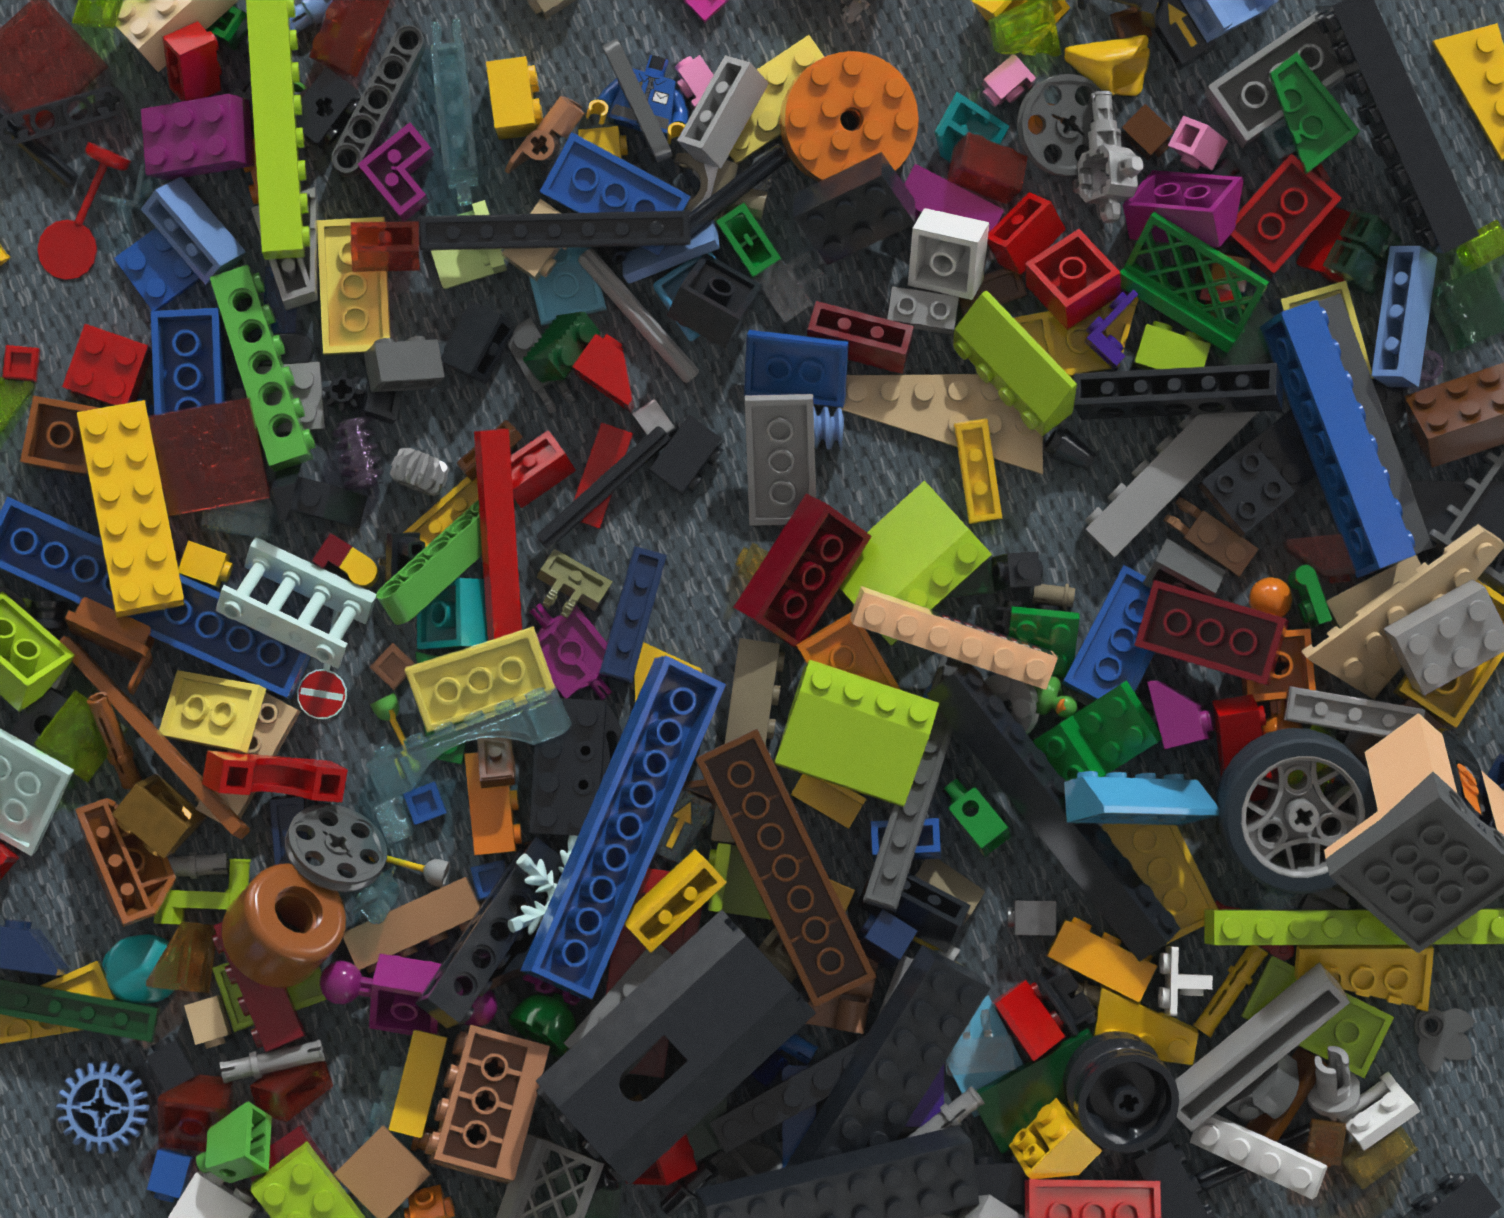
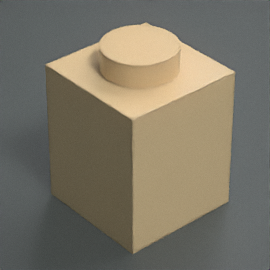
[184,995,232,1049]

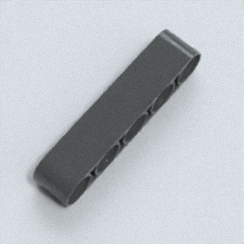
[331,25,426,178]

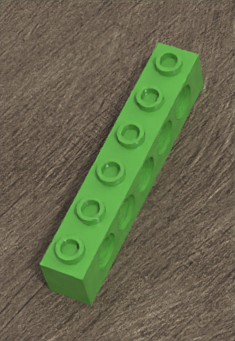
[209,265,316,472]

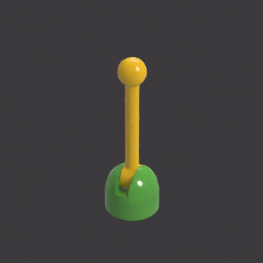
[370,693,422,772]

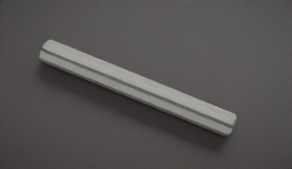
[578,248,699,383]

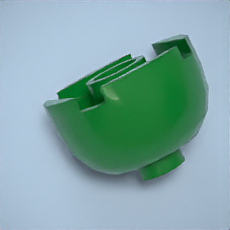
[508,993,577,1057]

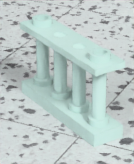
[216,537,376,669]

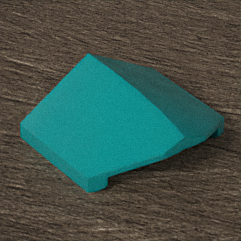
[934,92,1010,166]

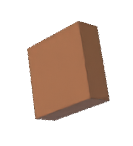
[370,643,415,691]

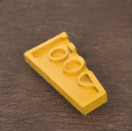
[1432,23,1504,162]
[1294,945,1434,1011]
[0,960,116,1044]

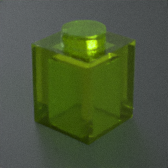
[1456,219,1504,271]

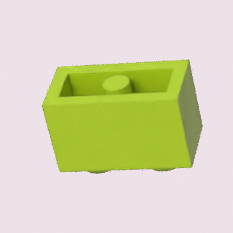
[1132,321,1211,370]

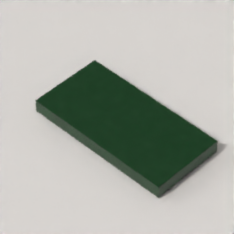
[976,1028,1093,1154]

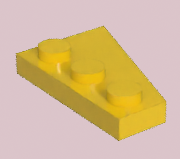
[1093,984,1198,1065]

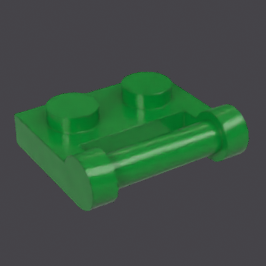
[1287,565,1332,629]

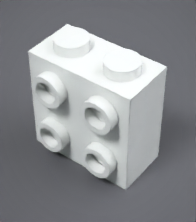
[168,1171,258,1218]

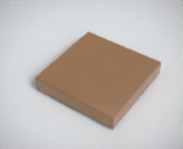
[334,1125,432,1218]

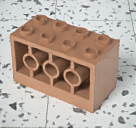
[425,1025,550,1184]

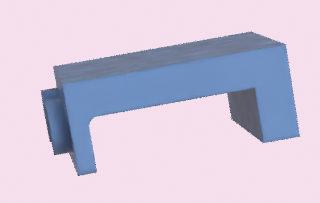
[1181,0,1279,42]

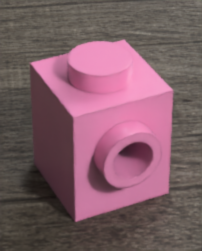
[1168,116,1228,170]

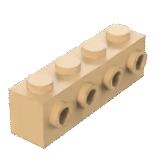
[195,692,301,824]

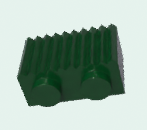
[523,312,600,383]

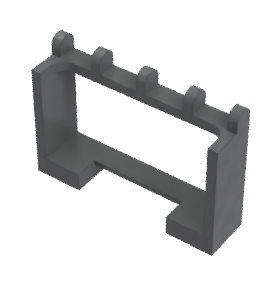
[1428,449,1504,594]

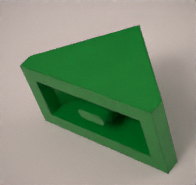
[206,6,248,51]
[716,203,781,278]

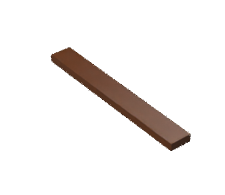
[59,636,250,840]

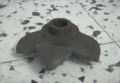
[1414,1008,1475,1073]

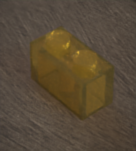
[1337,1125,1418,1190]

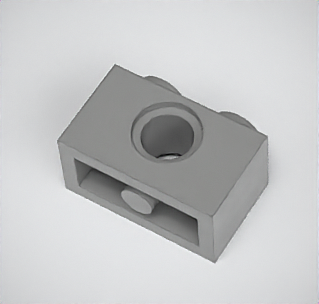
[887,287,959,335]

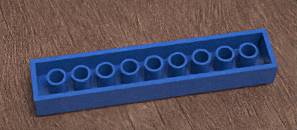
[0,496,312,700]
[520,656,726,999]

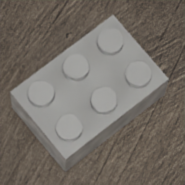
[1383,579,1504,696]

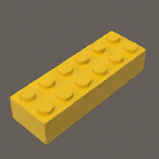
[77,400,184,618]

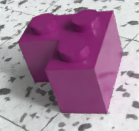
[358,122,434,223]

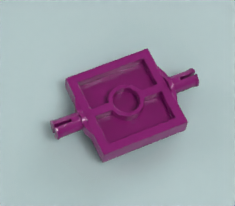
[529,603,613,701]

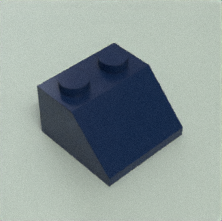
[0,919,69,976]

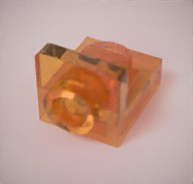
[1304,1118,1347,1168]

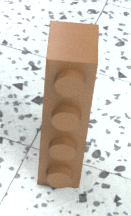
[343,877,481,974]

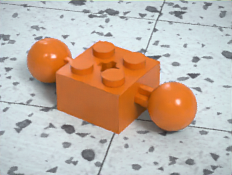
[1242,577,1316,735]

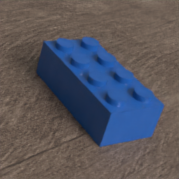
[151,308,229,450]

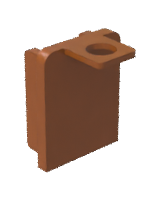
[65,597,155,695]

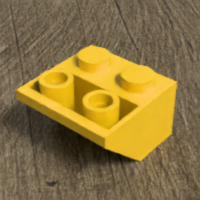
[1009,1098,1103,1179]

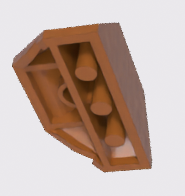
[75,798,176,927]

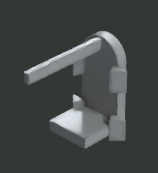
[842,0,870,23]

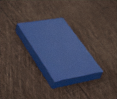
[744,330,849,408]

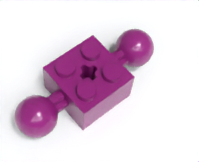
[319,954,498,1035]

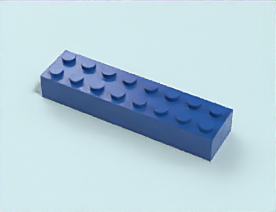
[1260,300,1416,578]

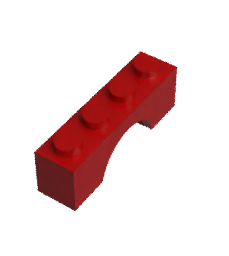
[202,751,348,803]

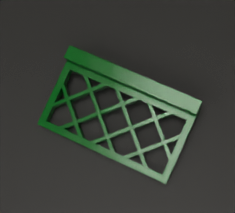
[1120,212,1269,353]

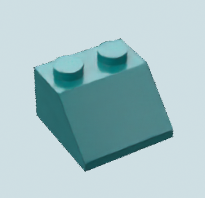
[417,578,488,650]

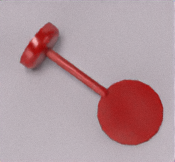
[37,142,131,280]

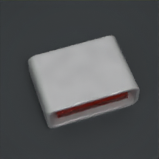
[632,399,676,435]

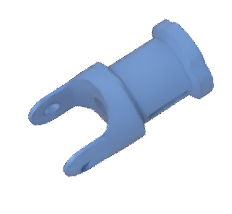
[290,0,335,33]

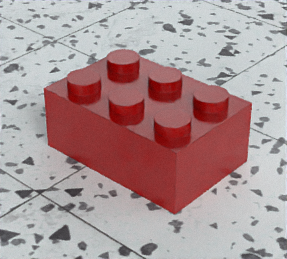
[1227,153,1342,278]

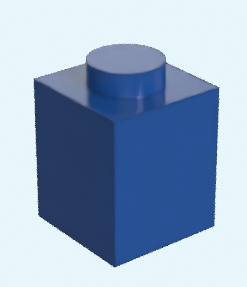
[147,1148,195,1202]

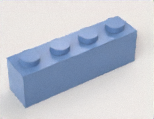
[1371,246,1437,387]

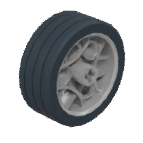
[1216,728,1378,894]

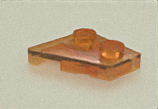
[146,921,216,993]

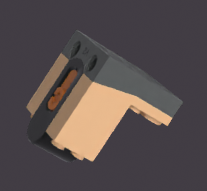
[1324,713,1504,953]

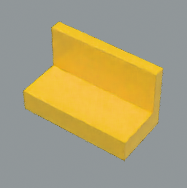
[791,774,866,829]

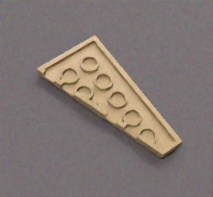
[840,374,1043,475]
[1301,524,1504,699]

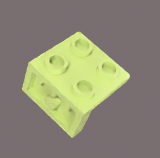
[431,200,507,289]

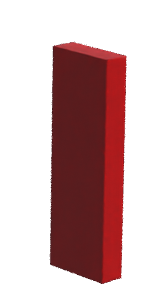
[574,422,633,529]

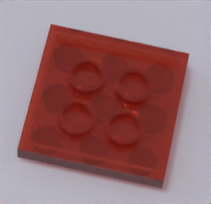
[0,0,109,133]
[148,397,270,516]

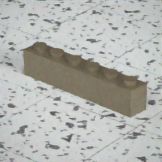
[711,638,785,844]

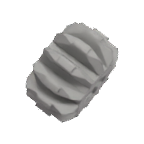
[390,448,449,496]

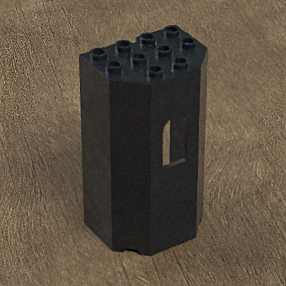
[536,910,816,1185]

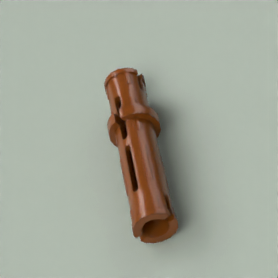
[87,692,143,789]

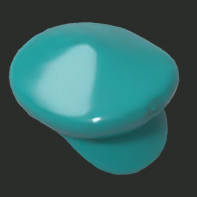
[102,934,182,1004]

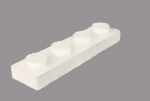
[1190,1113,1328,1200]

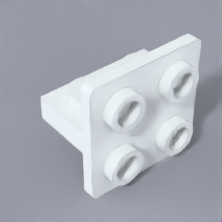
[1158,946,1213,1016]

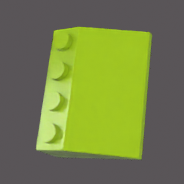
[839,480,992,646]
[774,660,939,807]

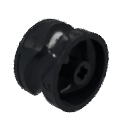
[1063,1031,1179,1153]

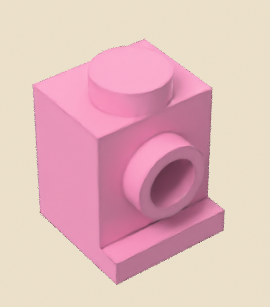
[982,53,1036,107]
[674,55,714,110]

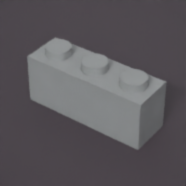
[677,55,769,169]

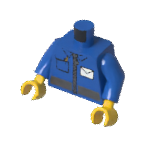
[586,55,690,144]

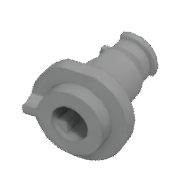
[1307,1046,1360,1122]

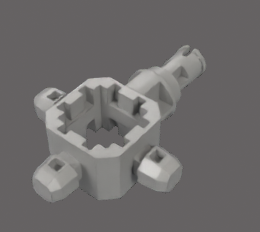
[1073,91,1143,223]

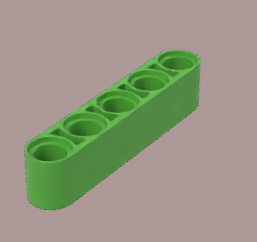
[376,500,482,625]

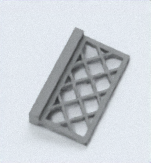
[496,1134,604,1218]

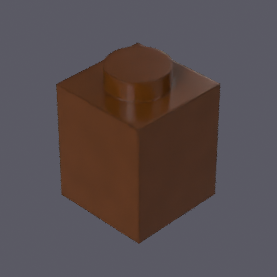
[1121,104,1174,160]

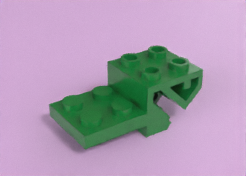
[1032,680,1162,781]

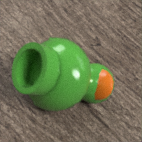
[1034,676,1077,718]

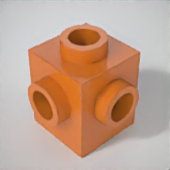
[404,1185,455,1218]

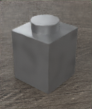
[1007,901,1056,935]

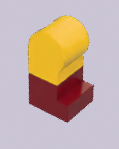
[312,533,379,588]

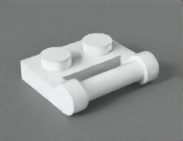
[1337,1072,1420,1151]

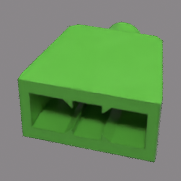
[196,1101,272,1183]

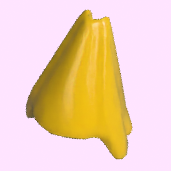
[1064,35,1150,96]

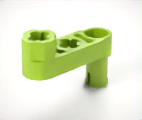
[154,858,251,925]

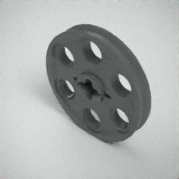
[1017,74,1116,176]
[285,804,387,892]

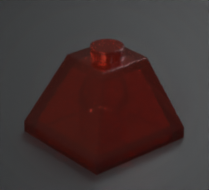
[158,1074,233,1152]

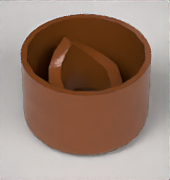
[222,863,346,988]

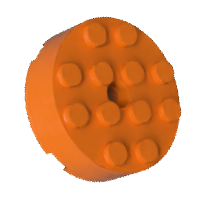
[780,51,919,182]

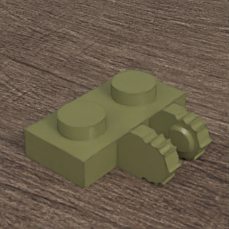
[537,549,613,619]

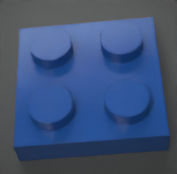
[114,228,201,311]

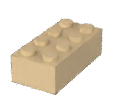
[107,0,239,72]

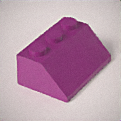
[1122,170,1243,248]
[1147,681,1215,749]

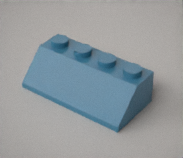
[1064,771,1219,826]

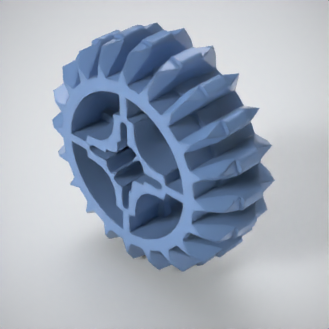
[56,1061,150,1154]

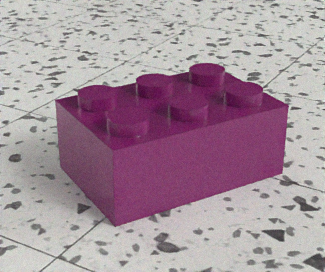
[141,94,254,180]

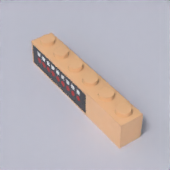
[850,586,1058,690]

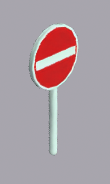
[297,610,347,719]

